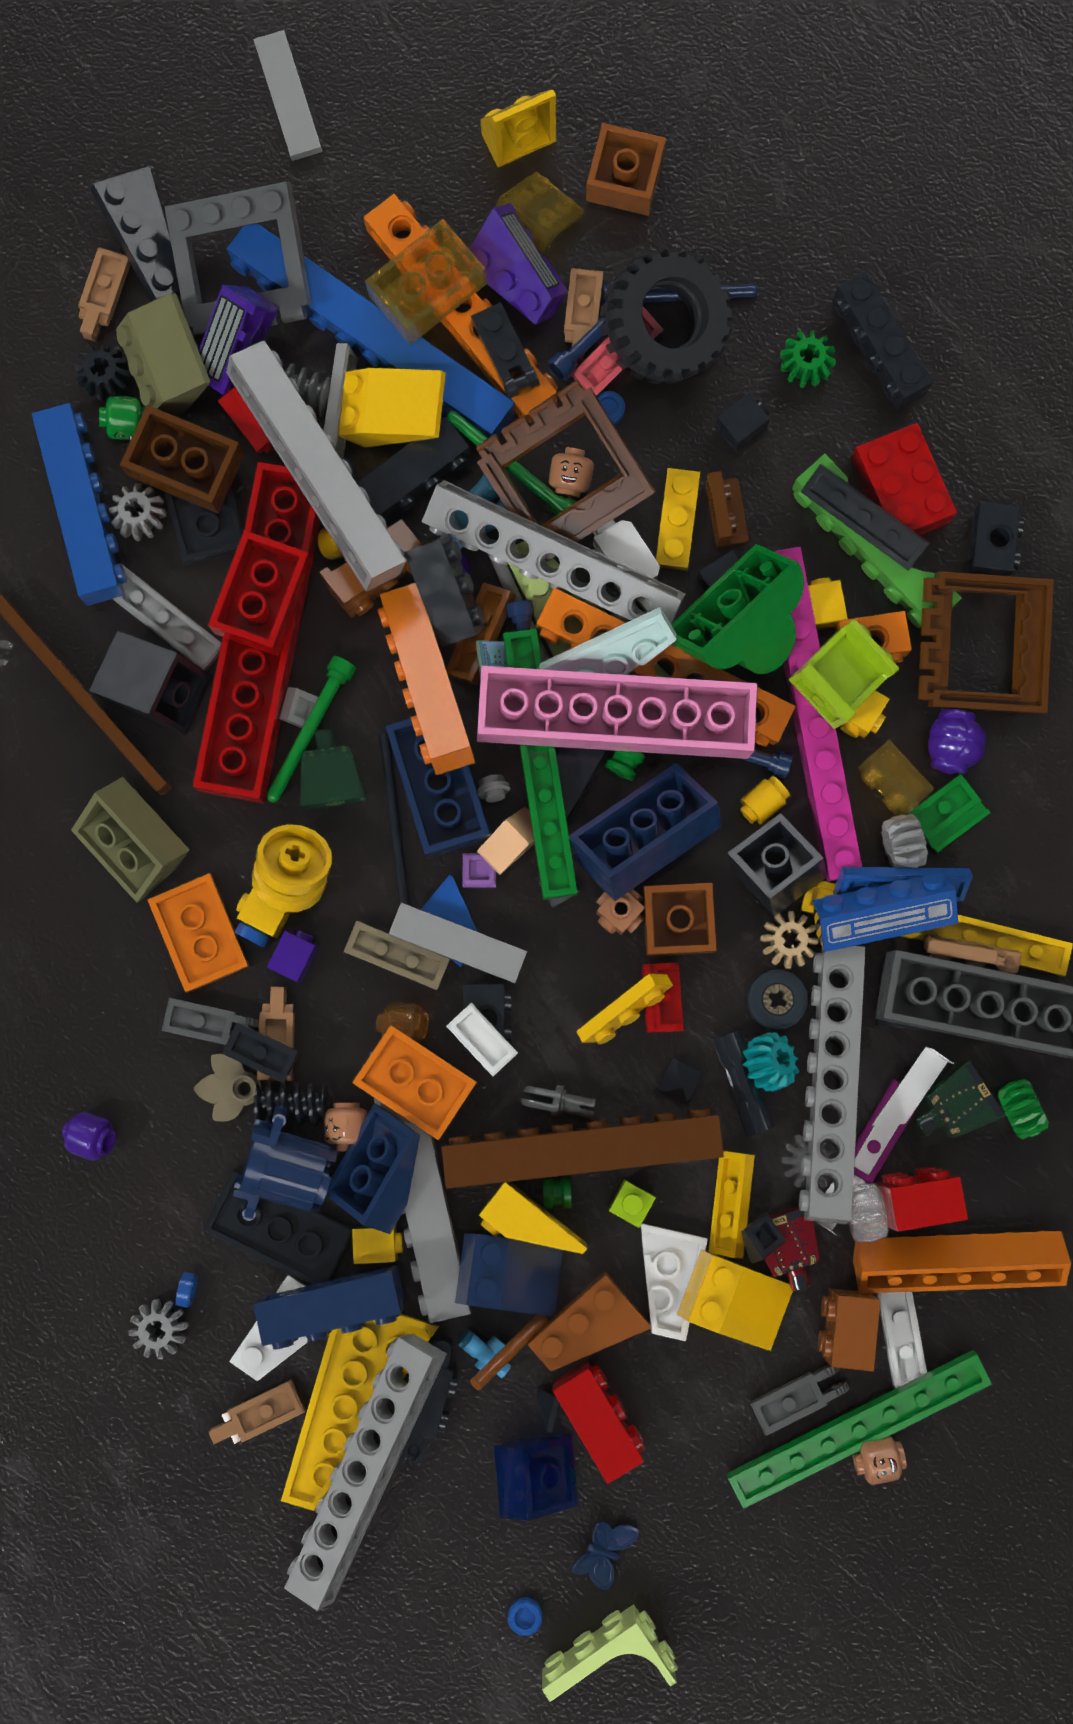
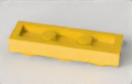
[656,468,700,571]
[576,974,673,1044]
[708,1151,755,1258]

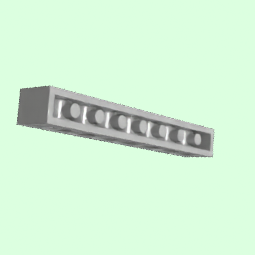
[422,480,686,624]
[799,946,865,1224]
[284,1333,447,1611]

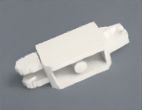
[593,520,660,611]

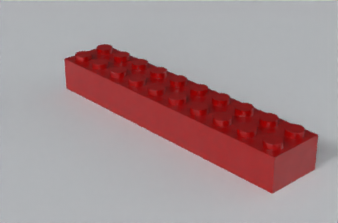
[193,462,321,804]

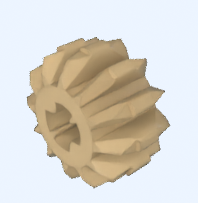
[760,911,819,969]

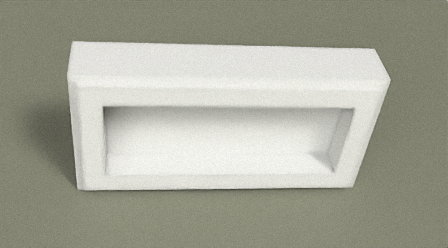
[446,1003,518,1076]

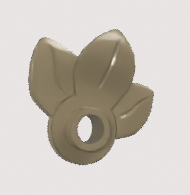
[194,1054,262,1122]

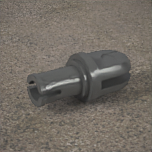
[521,1085,596,1120]

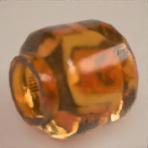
[376,1002,429,1043]

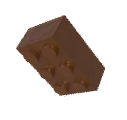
[120,405,245,514]

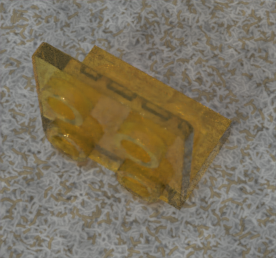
[496,172,584,257]
[858,740,934,815]

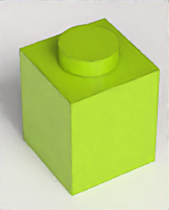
[608,1178,656,1228]

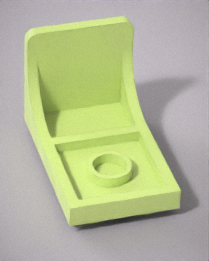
[542,1604,678,1702]

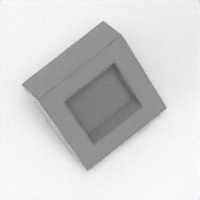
[279,687,318,728]

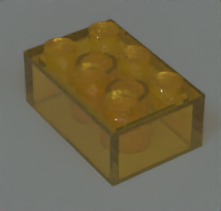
[365,219,487,345]

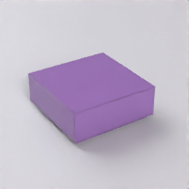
[463,853,496,888]

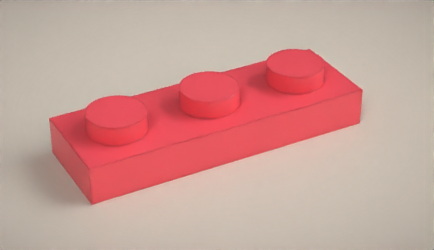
[572,305,663,396]

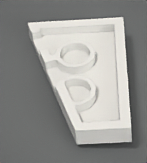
[641,1223,708,1341]
[229,1275,307,1381]

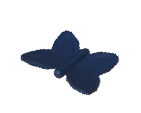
[572,1521,639,1591]

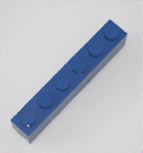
[32,403,127,606]

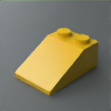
[481,89,556,167]
[338,368,446,448]
[479,1181,587,1254]
[677,1249,793,1351]

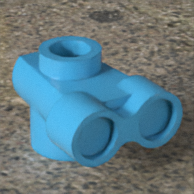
[457,1329,511,1378]

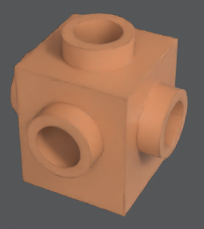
[596,889,645,935]

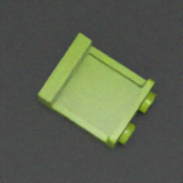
[788,620,899,729]

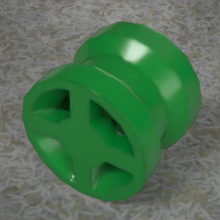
[604,750,646,781]
[543,1175,572,1209]

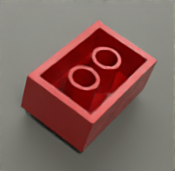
[851,423,957,535]
[208,530,313,656]
[873,1167,968,1231]
[553,1359,646,1484]

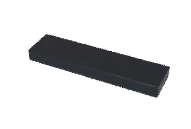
[800,464,930,571]

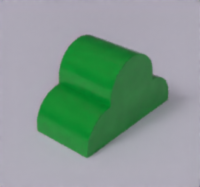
[671,544,804,674]

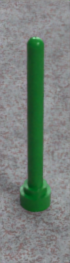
[446,411,576,517]
[267,656,356,803]

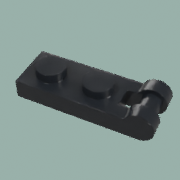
[471,302,540,399]

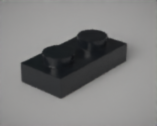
[222,1022,300,1083]

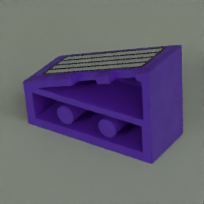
[462,203,568,325]
[199,285,280,395]

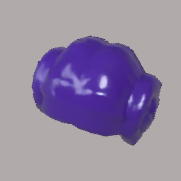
[928,709,987,774]

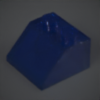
[494,1435,578,1521]

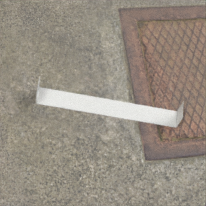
[816,1047,954,1236]

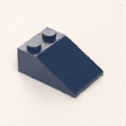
[326,1103,420,1234]
[455,1233,563,1317]

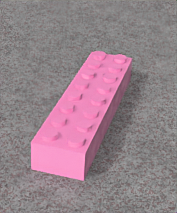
[477,666,757,759]

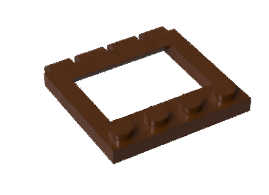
[476,379,656,562]
[918,571,1054,714]

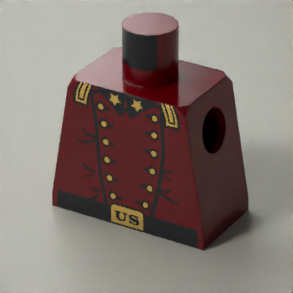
[747,1206,820,1291]

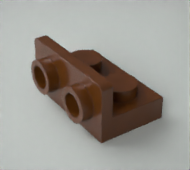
[705,471,749,548]

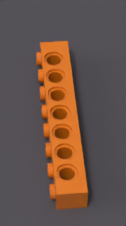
[363,194,558,423]
[535,588,796,747]

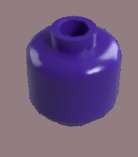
[62,1112,116,1161]

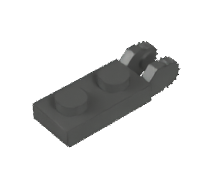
[161,998,259,1045]
[749,1364,850,1435]

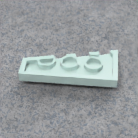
[540,607,677,675]

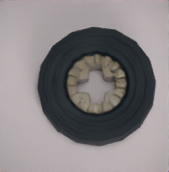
[747,969,808,1030]

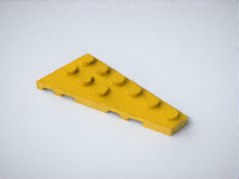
[281,1314,439,1511]

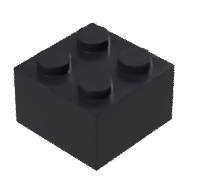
[728,813,827,917]

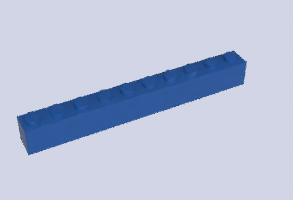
[227,223,515,438]

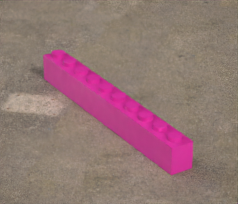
[773,546,862,883]

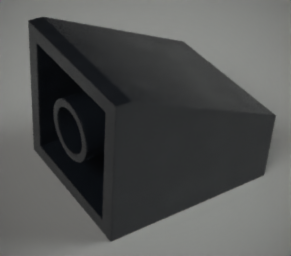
[89,631,213,735]

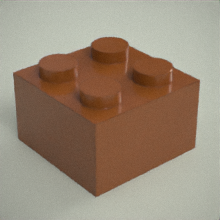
[586,123,666,216]
[643,883,717,957]
[818,1288,881,1372]

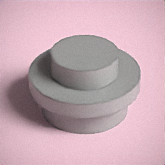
[477,775,510,803]

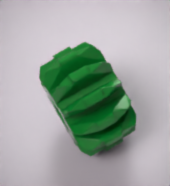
[780,330,836,388]
[998,1079,1049,1139]

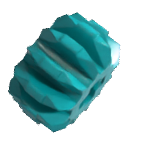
[743,1032,799,1092]

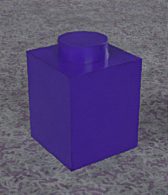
[267,929,319,983]

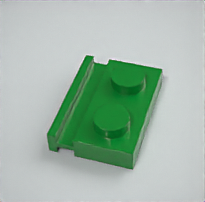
[907,774,991,854]

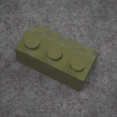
[116,293,211,415]
[71,777,189,903]

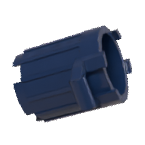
[232,1105,337,1221]

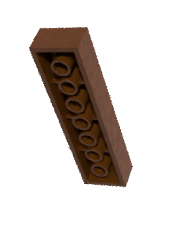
[442,1108,724,1189]

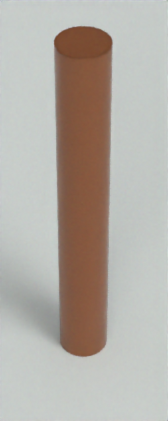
[470,1315,548,1390]

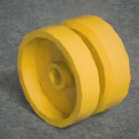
[252,824,332,912]

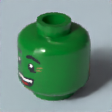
[99,396,146,440]

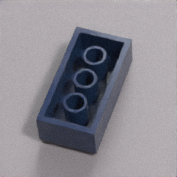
[385,718,490,859]
[569,763,722,901]
[253,1265,406,1350]

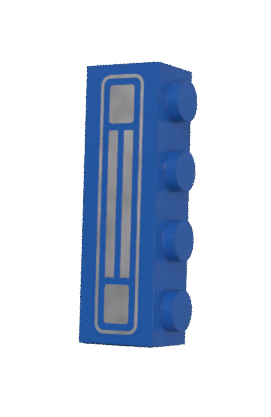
[812,871,958,952]

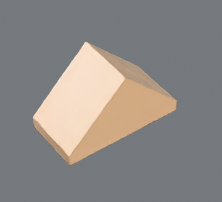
[477,807,534,875]

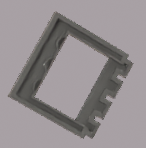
[165,181,312,340]

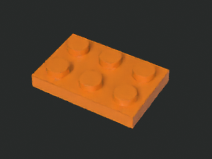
[148,873,250,993]
[352,1025,477,1140]

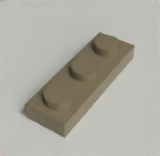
[344,921,451,990]

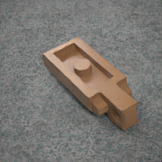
[78,247,131,342]
[564,268,604,362]
[922,934,1022,973]
[257,986,295,1081]
[208,1379,306,1444]

